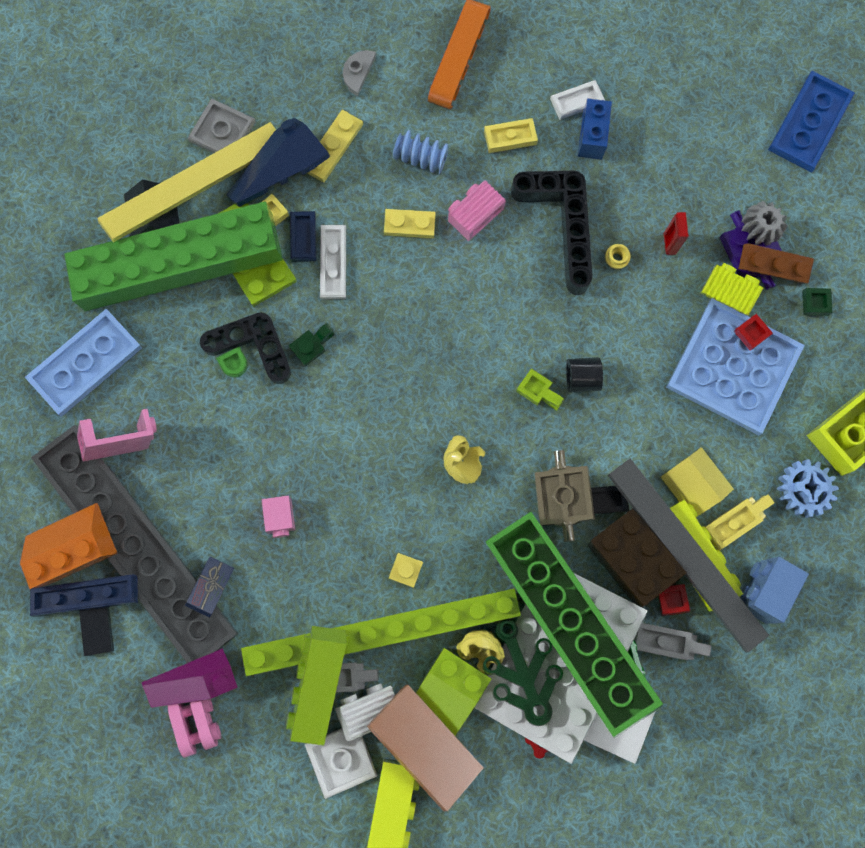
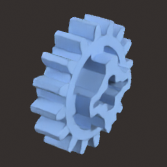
[777,459,839,518]

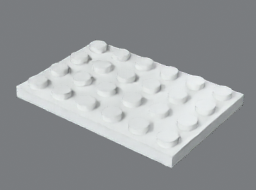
[474,573,648,764]

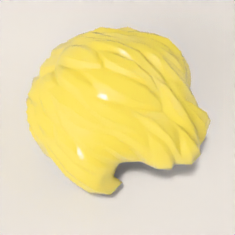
[444,435,486,484]
[456,629,505,674]

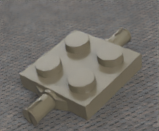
[535,450,595,542]

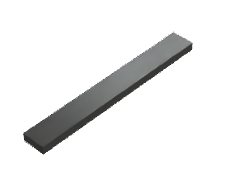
[608,458,770,652]

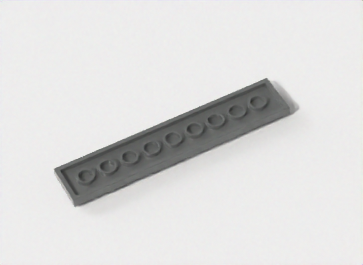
[31,425,238,663]

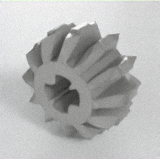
[741,201,788,246]

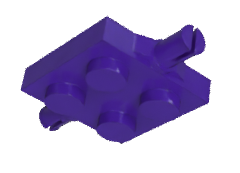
[719,210,782,290]

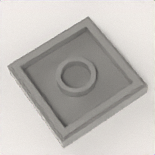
[187,98,256,153]

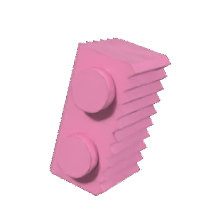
[448,180,506,241]

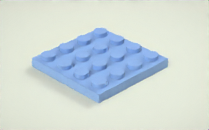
[666,298,805,436]

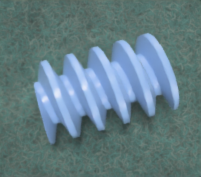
[393,130,448,175]

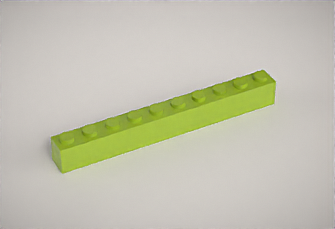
[241,588,521,676]

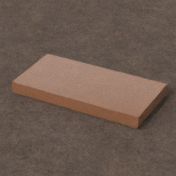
[367,684,483,812]

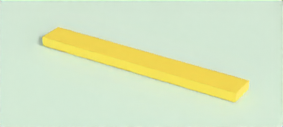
[97,122,276,243]

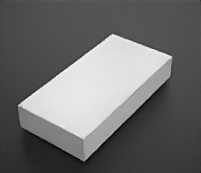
[550,80,605,120]

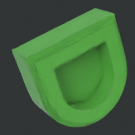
[216,346,248,378]

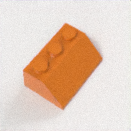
[20,503,118,589]

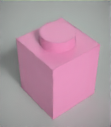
[262,495,295,538]

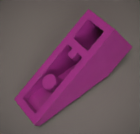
[141,648,238,708]

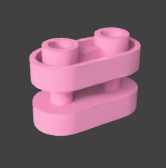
[168,699,221,758]

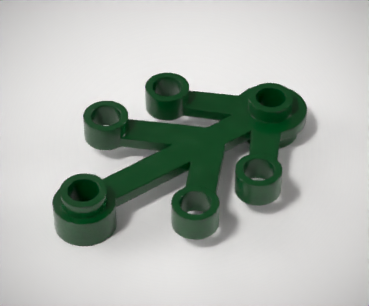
[483,619,563,726]

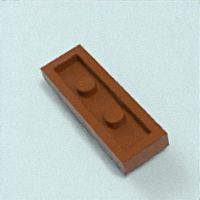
[738,244,814,284]

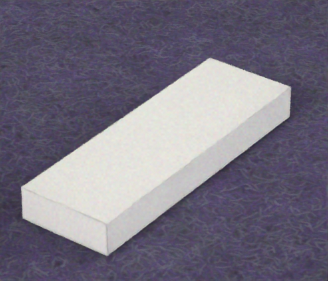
[320,225,346,299]

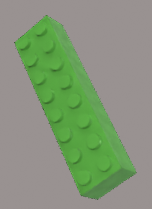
[64,201,283,311]
[486,512,663,738]

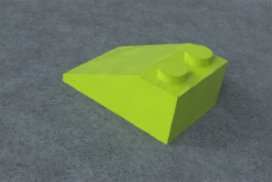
[416,648,491,736]

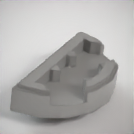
[343,50,376,97]

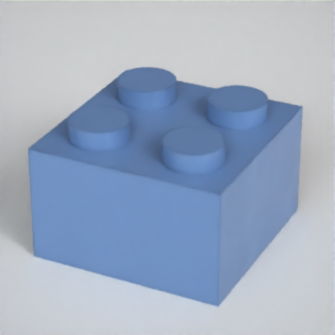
[739,557,809,624]

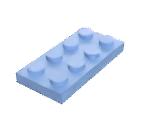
[25,309,142,417]

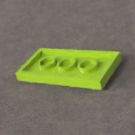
[220,203,297,307]

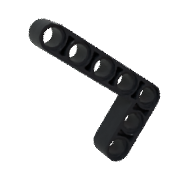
[511,170,592,295]

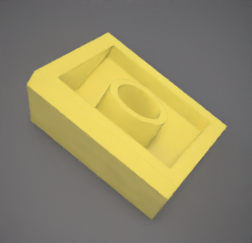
[660,447,734,517]

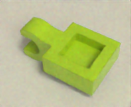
[516,369,564,411]

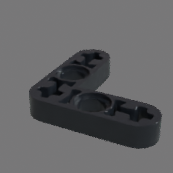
[200,312,291,384]

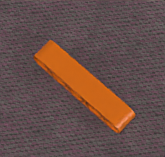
[428,0,491,110]

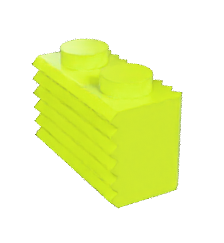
[700,263,763,316]

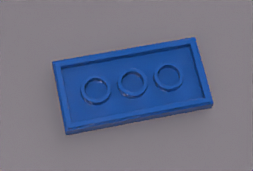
[768,71,855,173]

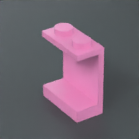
[77,409,157,462]

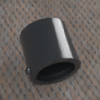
[566,357,603,393]

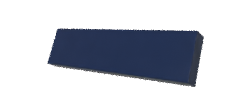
[30,574,138,617]

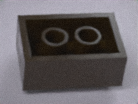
[588,508,687,608]

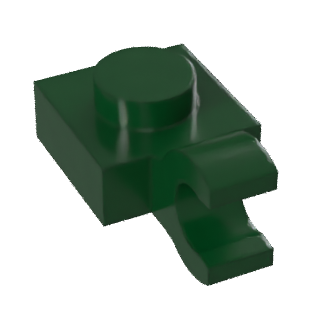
[288,323,335,367]

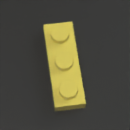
[308,109,363,183]

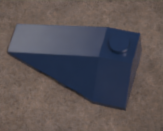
[226,118,330,207]

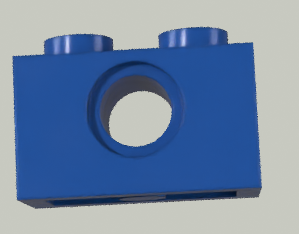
[578,98,612,160]

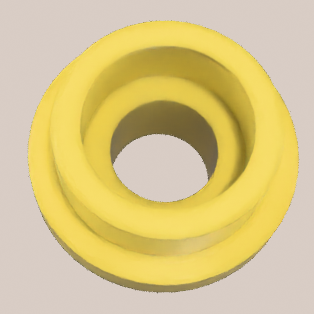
[605,244,631,269]

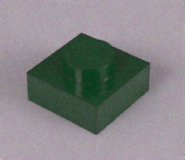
[802,288,833,316]

